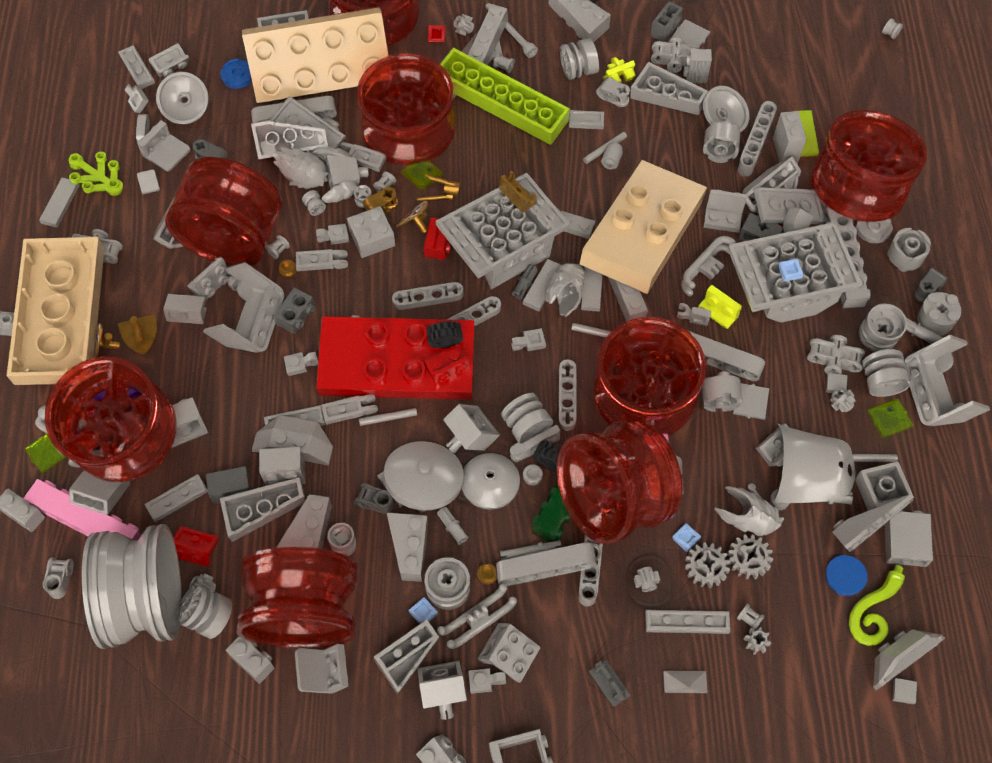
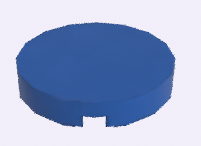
[220,59,252,89]
[825,555,867,597]

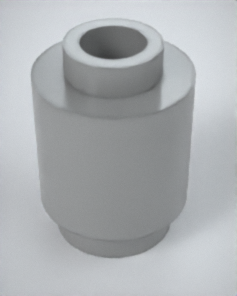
[601,143,623,169]

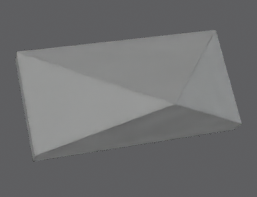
[663,671,707,693]

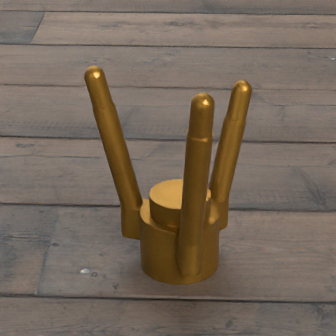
[416,174,460,201]

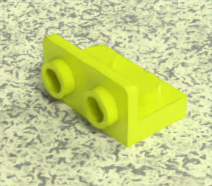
[698,285,742,329]

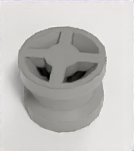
[882,18,903,40]
[354,185,371,208]

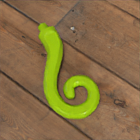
[849,565,905,646]

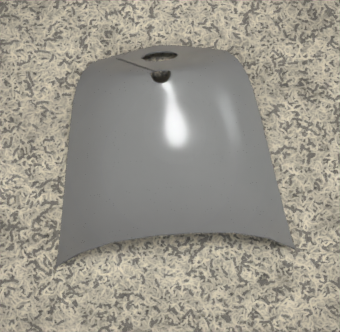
[774,423,856,503]

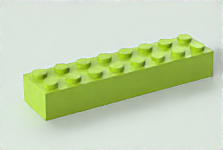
[434,48,570,145]

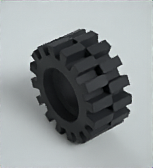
[426,320,463,349]
[533,440,572,474]

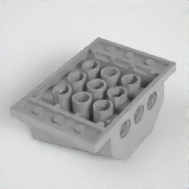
[436,173,570,289]
[728,222,862,323]

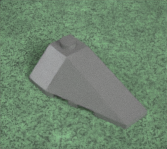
[251,121,328,159]
[832,495,913,552]

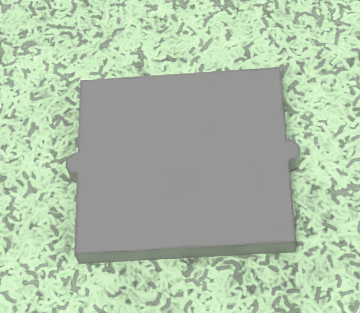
[672,19,710,47]
[733,383,769,420]

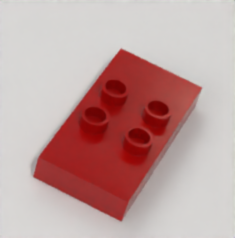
[316,317,475,400]

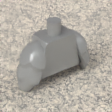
[312,146,368,203]

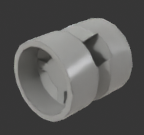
[328,523,357,557]

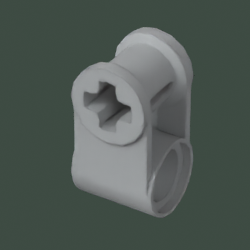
[596,77,630,107]
[43,557,74,599]

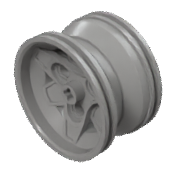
[82,524,182,649]

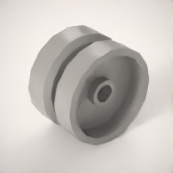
[424,558,470,610]

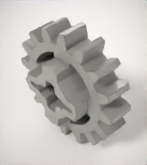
[727,534,773,579]
[685,542,730,588]

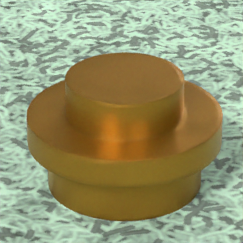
[278,260,297,277]
[477,564,497,584]

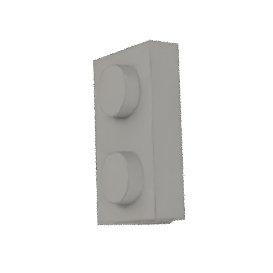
[149,43,189,78]
[756,424,788,467]
[416,734,466,763]

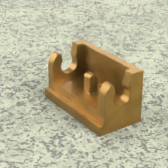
[499,171,537,213]

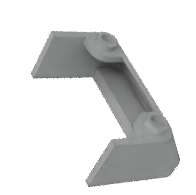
[203,262,284,353]
[905,335,990,426]

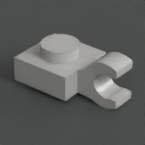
[125,84,149,113]
[316,223,349,245]
[677,303,711,326]
[511,328,546,351]
[284,352,318,376]
[469,668,506,694]

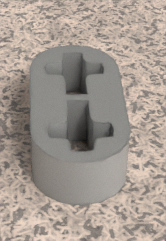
[136,114,150,143]

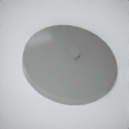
[383,441,464,510]

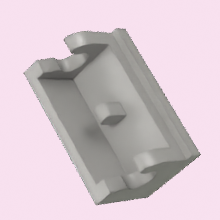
[163,294,207,324]

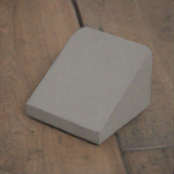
[137,169,160,195]

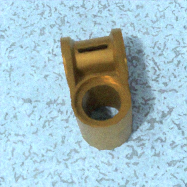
[363,187,398,214]

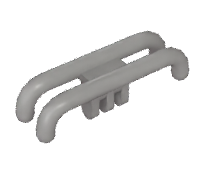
[681,236,736,296]
[437,584,517,649]

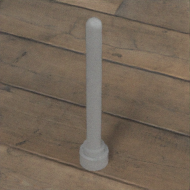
[486,3,538,58]

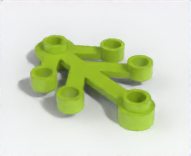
[69,152,123,196]

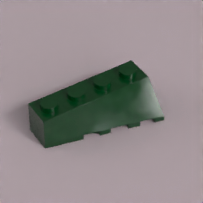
[532,461,592,542]

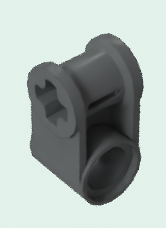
[193,139,228,170]
[915,268,948,303]
[353,483,394,514]

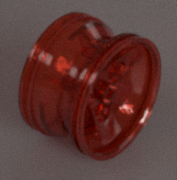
[357,53,455,166]
[594,317,706,440]
[45,357,177,482]
[557,417,683,544]
[237,547,358,648]

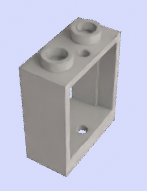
[489,729,553,763]

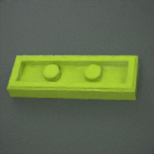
[798,110,819,157]

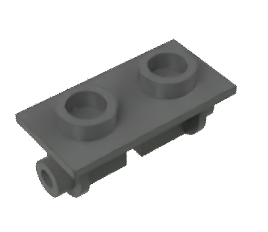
[589,660,631,707]

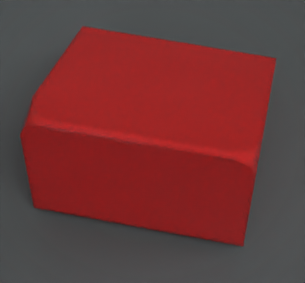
[428,25,446,43]

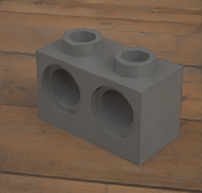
[273,288,315,334]

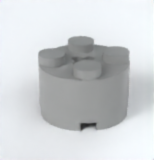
[703,121,740,163]
[887,228,931,272]
[917,292,961,336]
[701,372,743,412]

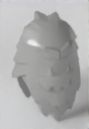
[272,148,329,189]
[545,263,585,317]
[714,486,784,536]

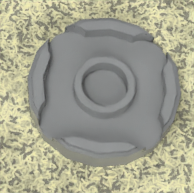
[856,210,893,243]

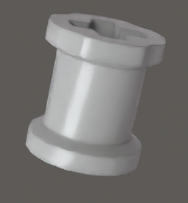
[493,53,515,73]
[373,171,396,194]
[265,235,290,259]
[737,604,765,631]

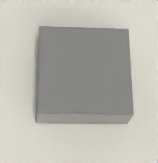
[826,373,848,393]
[892,678,917,704]

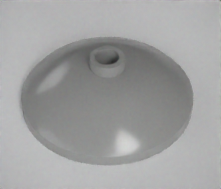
[156,72,209,125]
[703,86,749,132]
[462,453,520,510]

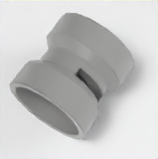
[302,190,326,216]

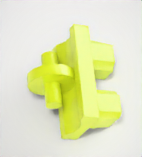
[603,57,636,83]

